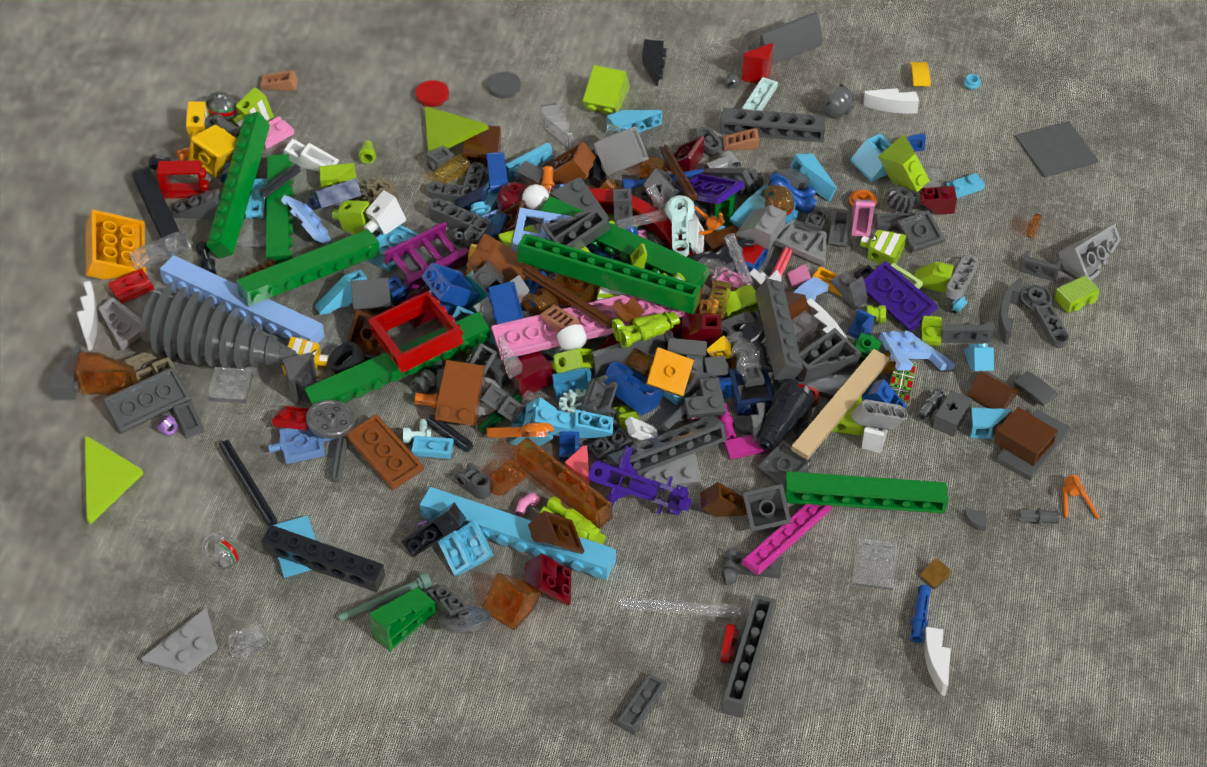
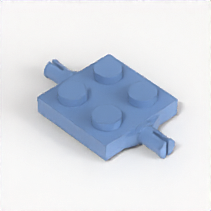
[268,428,336,464]

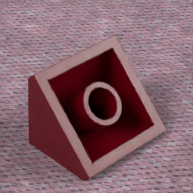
[665,135,704,172]
[503,351,552,399]

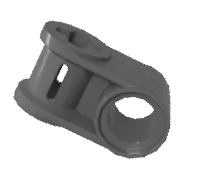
[454,463,491,499]

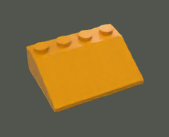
[85,209,146,280]

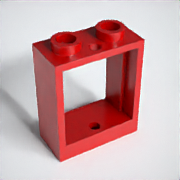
[157,160,209,199]

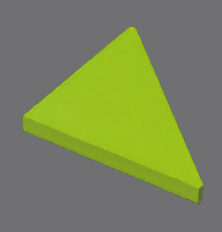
[425,107,489,153]
[85,436,144,525]

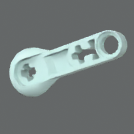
[665,195,695,257]

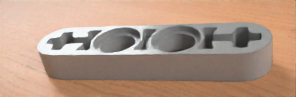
[946,256,979,300]

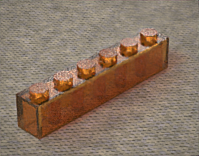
[513,437,613,529]

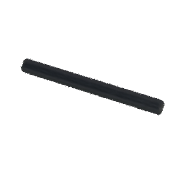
[219,440,278,526]

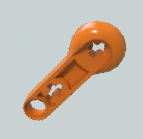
[486,422,554,438]

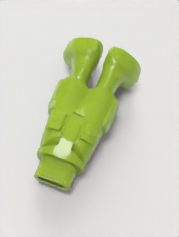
[612,311,680,348]
[539,496,607,544]

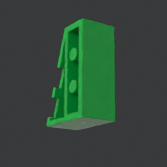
[369,587,436,651]

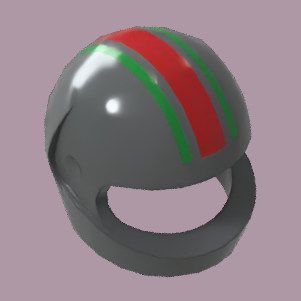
[206,91,237,121]

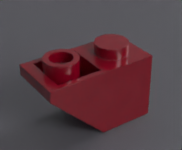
[919,186,957,215]

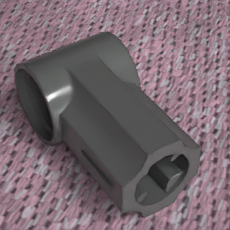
[205,114,241,138]

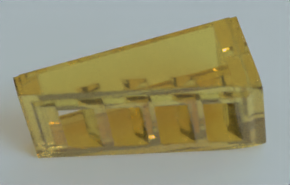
[432,154,470,184]
[706,279,732,318]

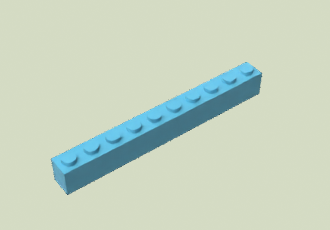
[420,487,616,580]

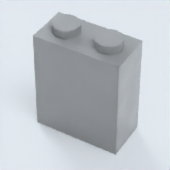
[594,126,649,176]

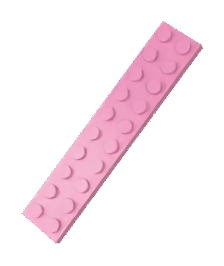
[491,294,685,360]

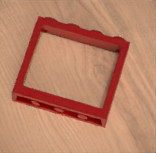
[368,291,464,373]

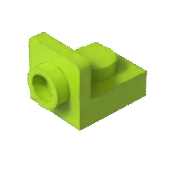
[921,316,942,346]
[613,405,638,429]

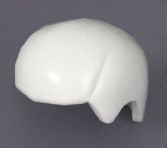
[522,184,550,211]
[557,324,587,351]

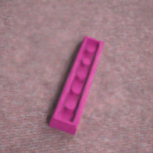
[742,504,832,575]

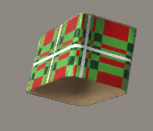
[890,362,917,403]

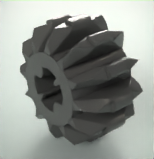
[737,168,764,197]
[885,185,916,213]

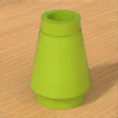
[359,140,376,164]

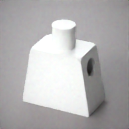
[363,190,406,235]

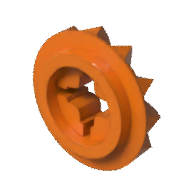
[849,190,877,209]

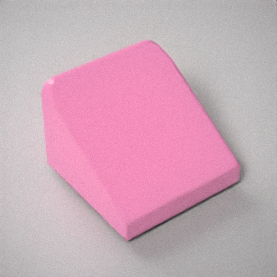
[787,264,810,288]

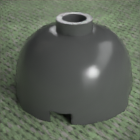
[821,83,853,118]

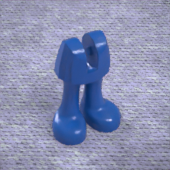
[769,173,817,214]

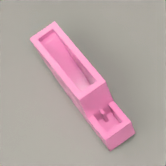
[851,199,875,237]

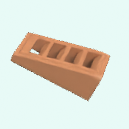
[260,70,298,91]
[722,128,759,151]
[540,304,580,333]

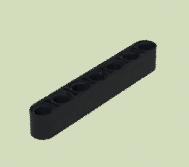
[132,167,187,256]

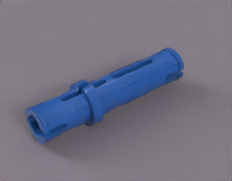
[910,585,931,643]

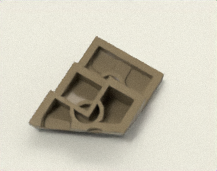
[124,350,178,384]

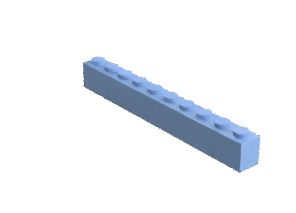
[160,255,325,343]

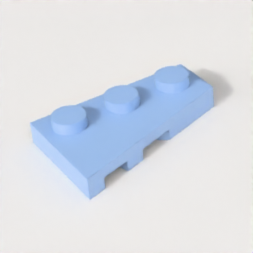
[281,195,331,245]

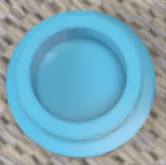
[964,74,981,89]
[470,202,488,216]
[951,296,968,313]

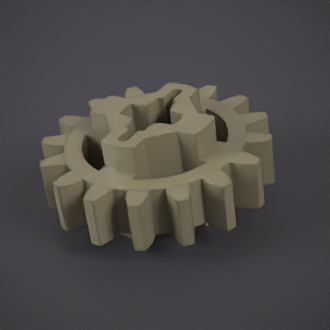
[360,177,398,205]

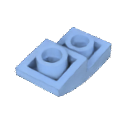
[794,277,829,301]

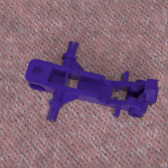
[588,445,692,515]

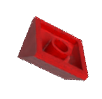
[741,43,773,84]

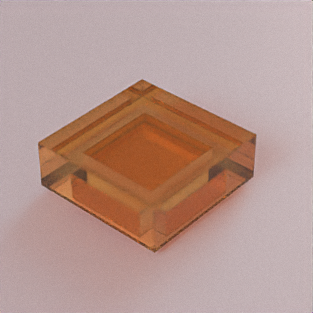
[1027,213,1042,239]

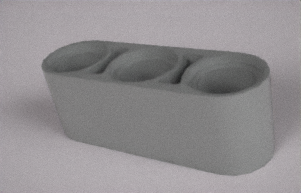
[851,400,908,430]

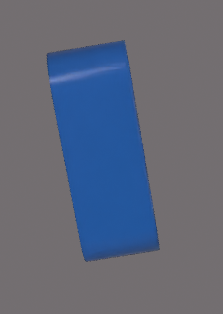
[487,152,508,193]

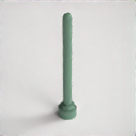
[337,572,433,621]

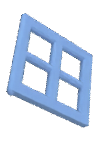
[511,208,572,252]

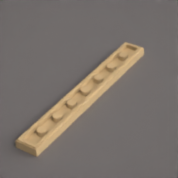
[791,349,890,460]

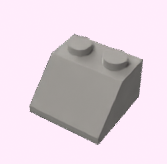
[736,205,787,250]

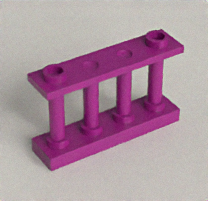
[383,222,469,293]

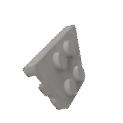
[773,219,827,266]
[141,609,218,676]

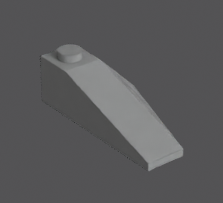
[1058,224,1121,280]

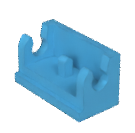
[552,368,591,402]

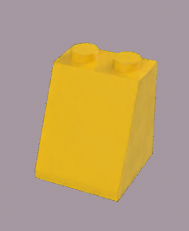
[188,124,238,179]

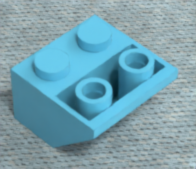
[850,133,891,182]
[509,397,557,446]

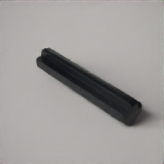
[258,163,301,199]
[426,414,474,452]

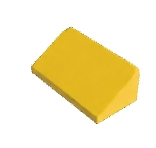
[707,336,733,359]

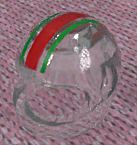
[200,532,241,569]

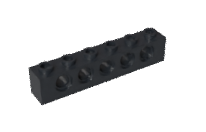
[261,524,385,592]

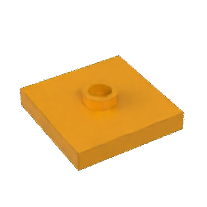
[646,347,694,397]

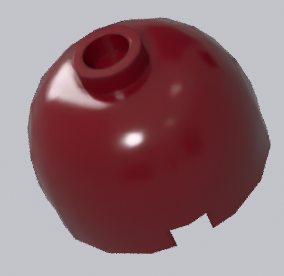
[497,182,527,212]

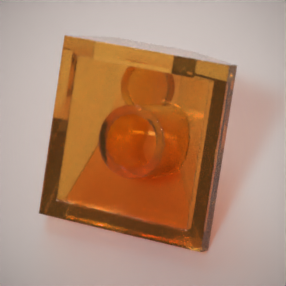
[482,573,542,630]

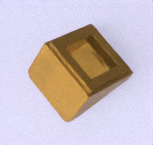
[920,558,950,590]

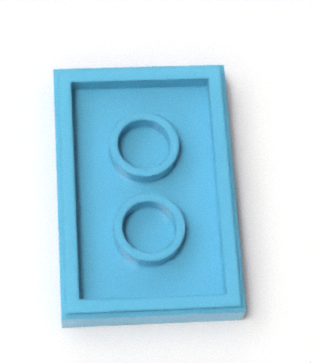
[366,225,419,272]
[268,515,316,578]

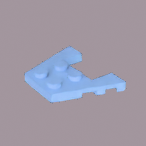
[879,331,955,370]

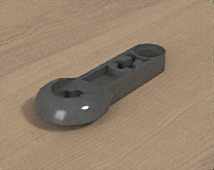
[1020,285,1069,348]

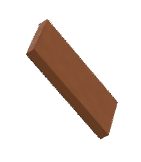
[345,414,424,491]

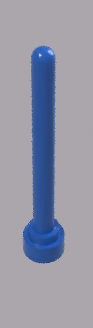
[622,169,705,192]

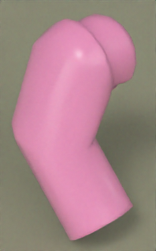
[514,492,540,517]

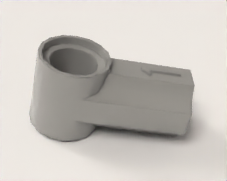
[704,151,742,169]

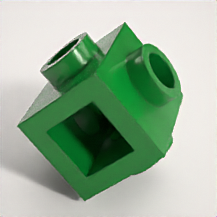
[852,333,882,362]

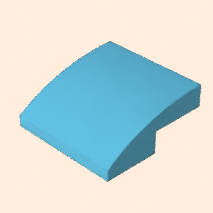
[438,520,494,576]

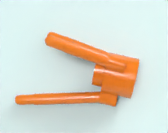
[694,206,725,235]
[1061,475,1100,519]

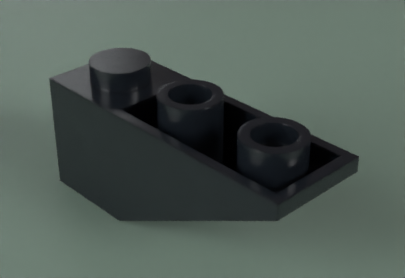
[642,39,667,87]
[401,502,466,557]

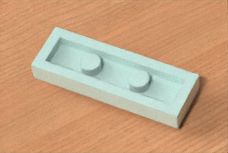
[742,77,778,111]

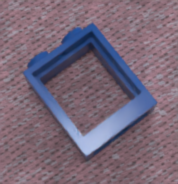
[421,263,480,309]

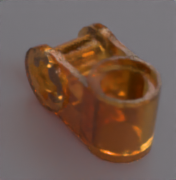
[490,459,527,496]

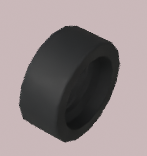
[328,342,365,375]

